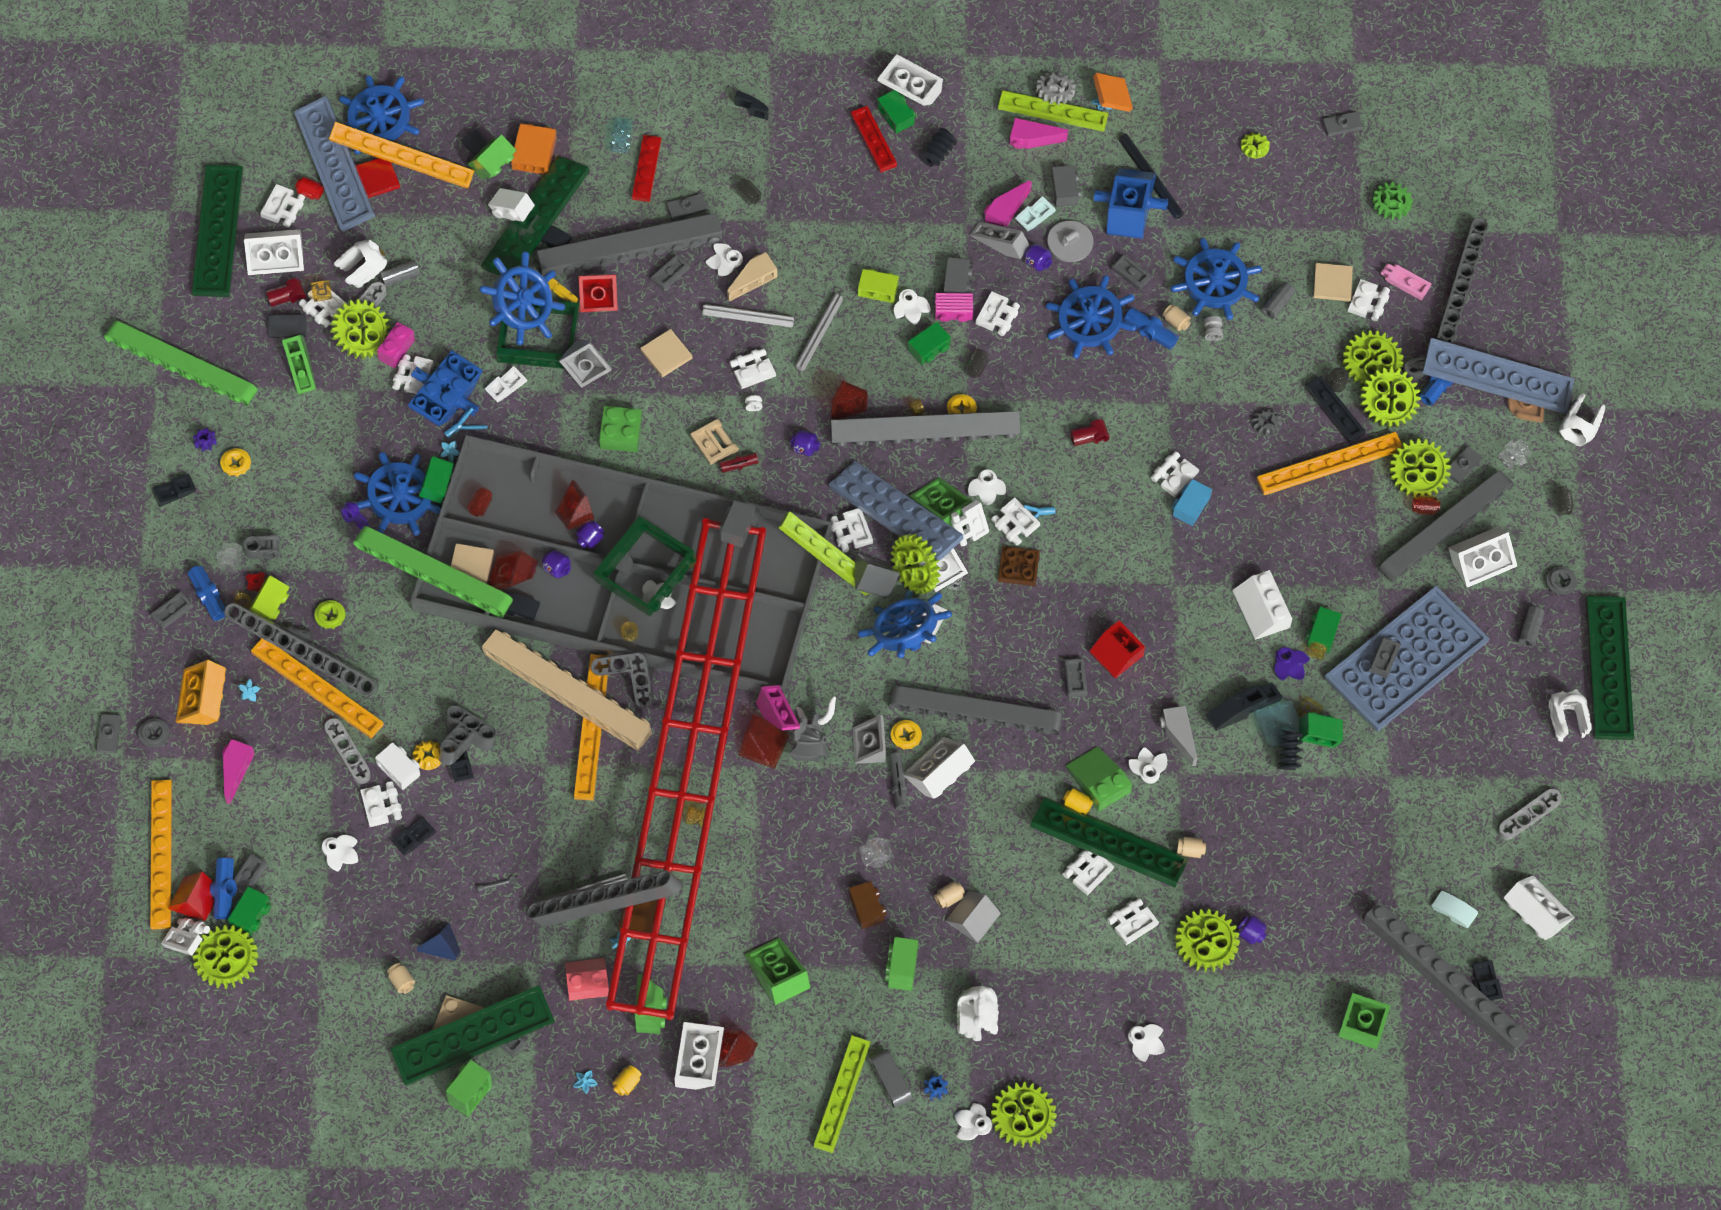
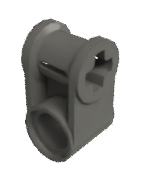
[243,535,281,559]

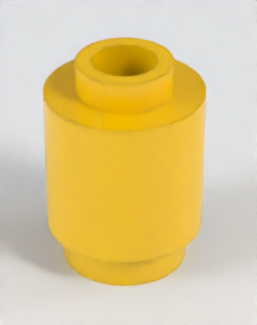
[1063,788,1094,815]
[612,1065,641,1096]

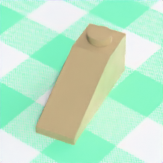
[727,252,777,302]

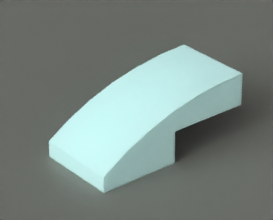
[1015,196,1056,231]
[1432,891,1478,928]

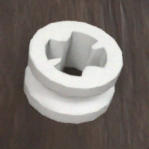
[745,395,762,411]

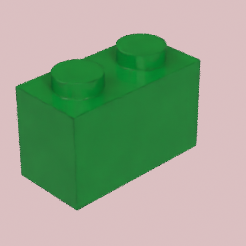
[877,90,916,134]
[907,322,951,365]
[419,456,454,503]
[1305,607,1342,654]
[1299,712,1343,748]
[228,887,271,936]

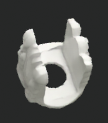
[334,240,387,288]
[1559,394,1605,446]
[1549,689,1592,741]
[957,986,999,1041]

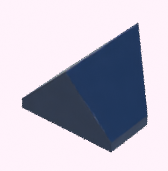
[417,923,460,960]

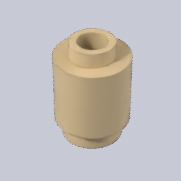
[1163,305,1191,331]
[1177,837,1206,858]
[934,881,965,908]
[387,963,415,994]

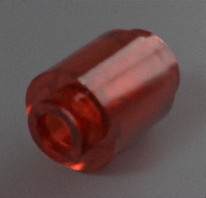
[467,487,493,517]
[1412,495,1440,515]

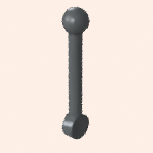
[476,876,517,892]

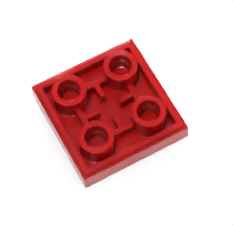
[356,158,400,198]

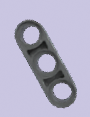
[869,1049,913,1108]

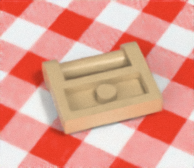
[690,420,739,465]

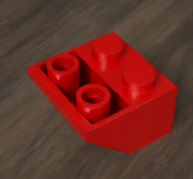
[1089,620,1145,679]

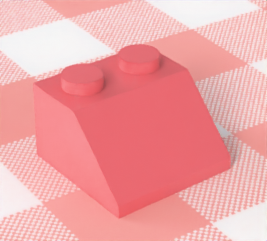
[565,958,609,1001]

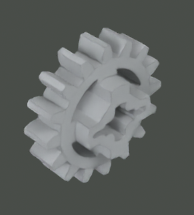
[1036,72,1076,105]

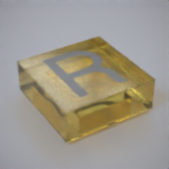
[311,280,332,302]
[1297,696,1324,717]

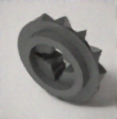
[1252,408,1282,436]
[1546,567,1577,596]
[138,719,170,748]

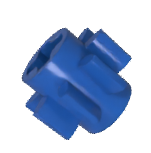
[924,1075,948,1100]

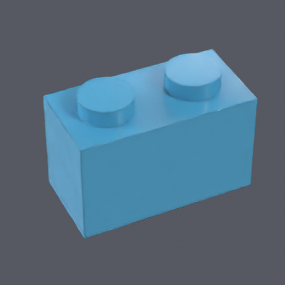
[1172,479,1212,526]

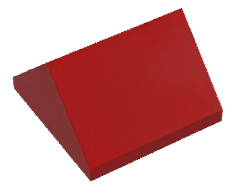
[579,274,618,312]
[168,872,214,922]

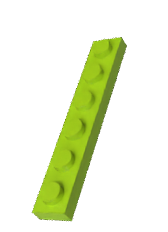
[998,90,1109,132]
[778,511,869,596]
[814,1036,871,1153]

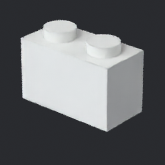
[488,188,534,222]
[375,743,420,790]

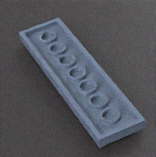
[294,96,375,232]
[1422,338,1574,414]
[829,461,964,561]

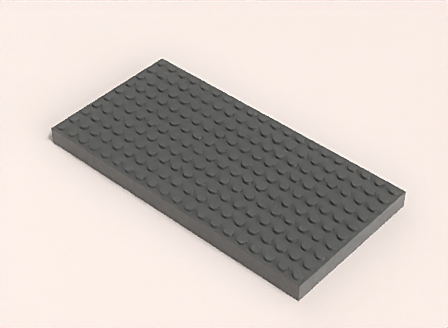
[411,435,833,696]

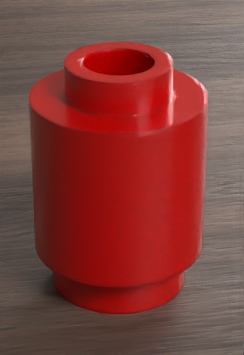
[295,176,324,200]

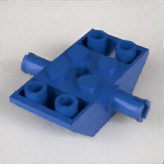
[1094,168,1168,239]
[408,351,483,427]

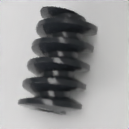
[919,128,957,167]
[1277,730,1303,771]

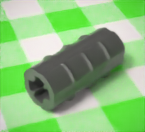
[379,260,420,287]
[1261,282,1296,319]
[1518,606,1545,648]

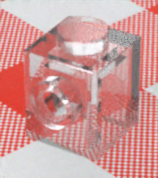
[217,542,244,574]

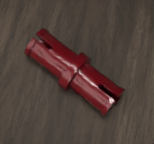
[719,452,759,473]

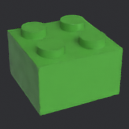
[467,134,517,179]
[600,406,642,452]
[885,937,918,991]
[1338,993,1391,1049]
[446,1060,492,1117]

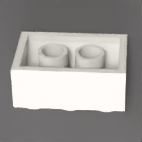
[877,54,943,106]
[244,229,304,275]
[1448,526,1517,587]
[1233,570,1292,640]
[904,737,975,799]
[1504,875,1575,940]
[675,1022,724,1090]

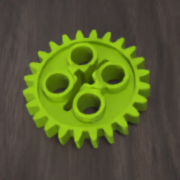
[330,299,391,360]
[1343,330,1404,388]
[1359,367,1421,428]
[1389,438,1451,499]
[891,533,941,595]
[1175,909,1240,972]
[193,925,259,989]
[991,1082,1057,1148]

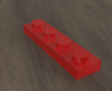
[851,106,897,173]
[632,135,662,202]

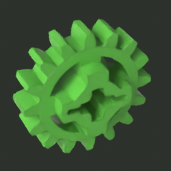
[1372,182,1413,220]

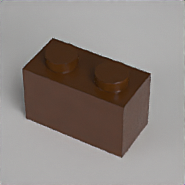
[849,881,887,930]

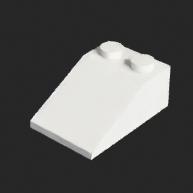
[917,548,968,592]

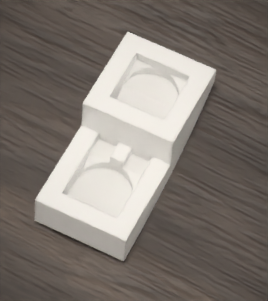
[485,366,527,402]

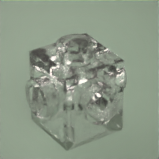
[1497,439,1532,471]
[859,837,894,868]

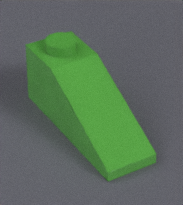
[282,335,316,394]

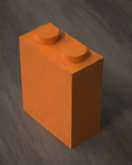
[511,124,557,175]

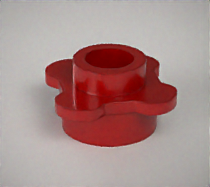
[246,572,265,591]

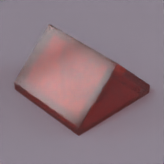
[831,380,868,420]
[555,480,594,529]

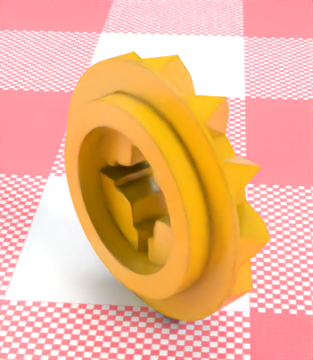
[947,394,977,414]
[220,448,251,477]
[891,720,922,750]
[413,739,441,770]

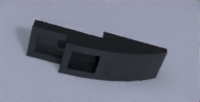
[1205,682,1283,731]

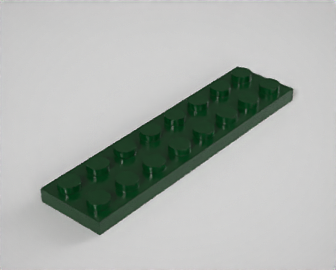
[481,156,590,279]
[192,165,244,297]
[1586,596,1634,740]
[1030,798,1189,888]
[390,985,555,1086]

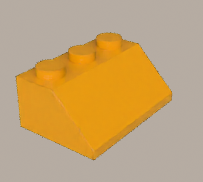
[175,660,226,725]

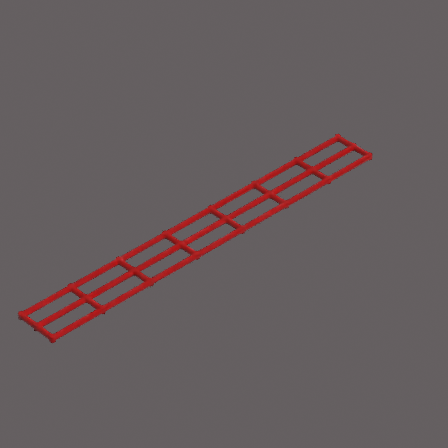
[606,518,766,1020]

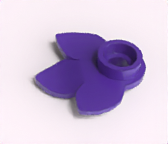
[341,502,369,530]
[1274,647,1310,681]

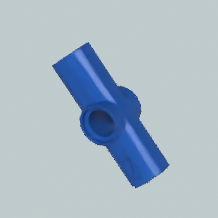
[1124,307,1179,350]
[1419,376,1453,406]
[187,566,225,621]
[210,858,237,919]

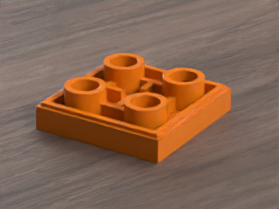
[1093,73,1133,112]

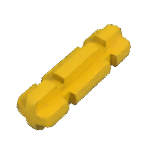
[547,278,578,303]

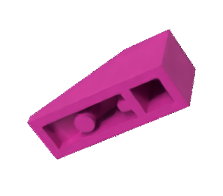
[1010,118,1068,149]
[984,181,1032,227]
[756,685,800,730]
[222,739,254,804]

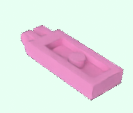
[1381,264,1431,301]

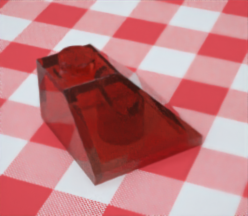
[488,550,538,589]
[739,714,790,769]
[718,1029,758,1067]

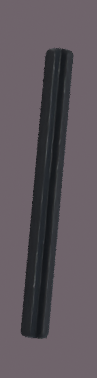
[1119,133,1184,219]

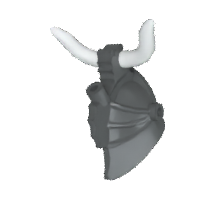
[790,697,836,762]

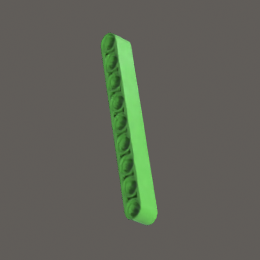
[104,321,257,406]
[353,526,513,617]

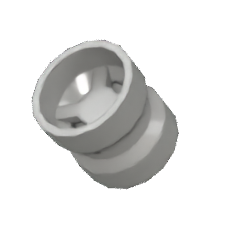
[1204,316,1223,341]

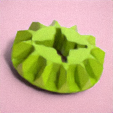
[1241,132,1270,159]
[314,600,345,629]

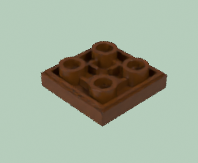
[998,546,1040,586]
[618,900,666,933]

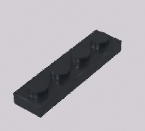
[1305,376,1365,443]

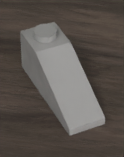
[970,221,1030,259]
[1159,706,1198,766]

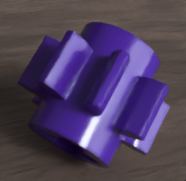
[193,428,217,452]

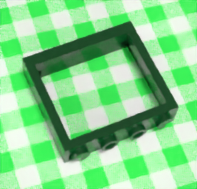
[496,298,580,369]
[593,516,696,616]

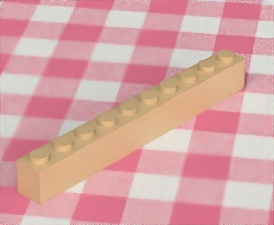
[482,630,652,751]

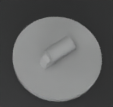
[1047,221,1093,262]

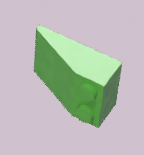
[910,477,973,527]
[1065,747,1132,812]
[745,937,810,1005]
[635,974,667,1034]

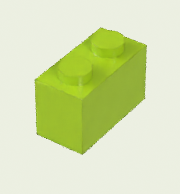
[858,269,899,303]
[249,575,290,620]

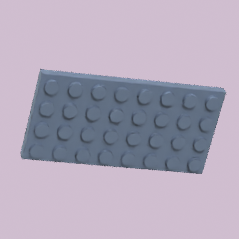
[1324,586,1490,732]

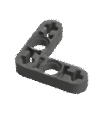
[591,652,654,708]

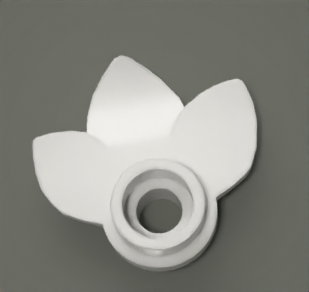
[706,243,743,276]
[893,289,931,325]
[968,469,1006,505]
[642,580,676,609]
[1129,747,1167,784]
[321,835,358,871]
[1128,1024,1165,1062]
[954,1103,992,1140]

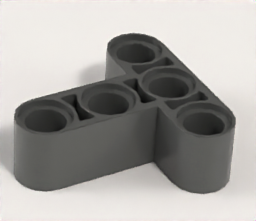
[439,706,496,765]

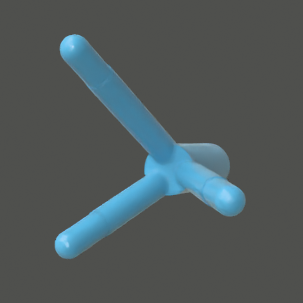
[444,408,488,438]
[1023,505,1055,518]

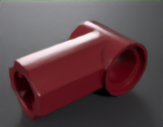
[266,278,306,307]
[1070,419,1110,447]

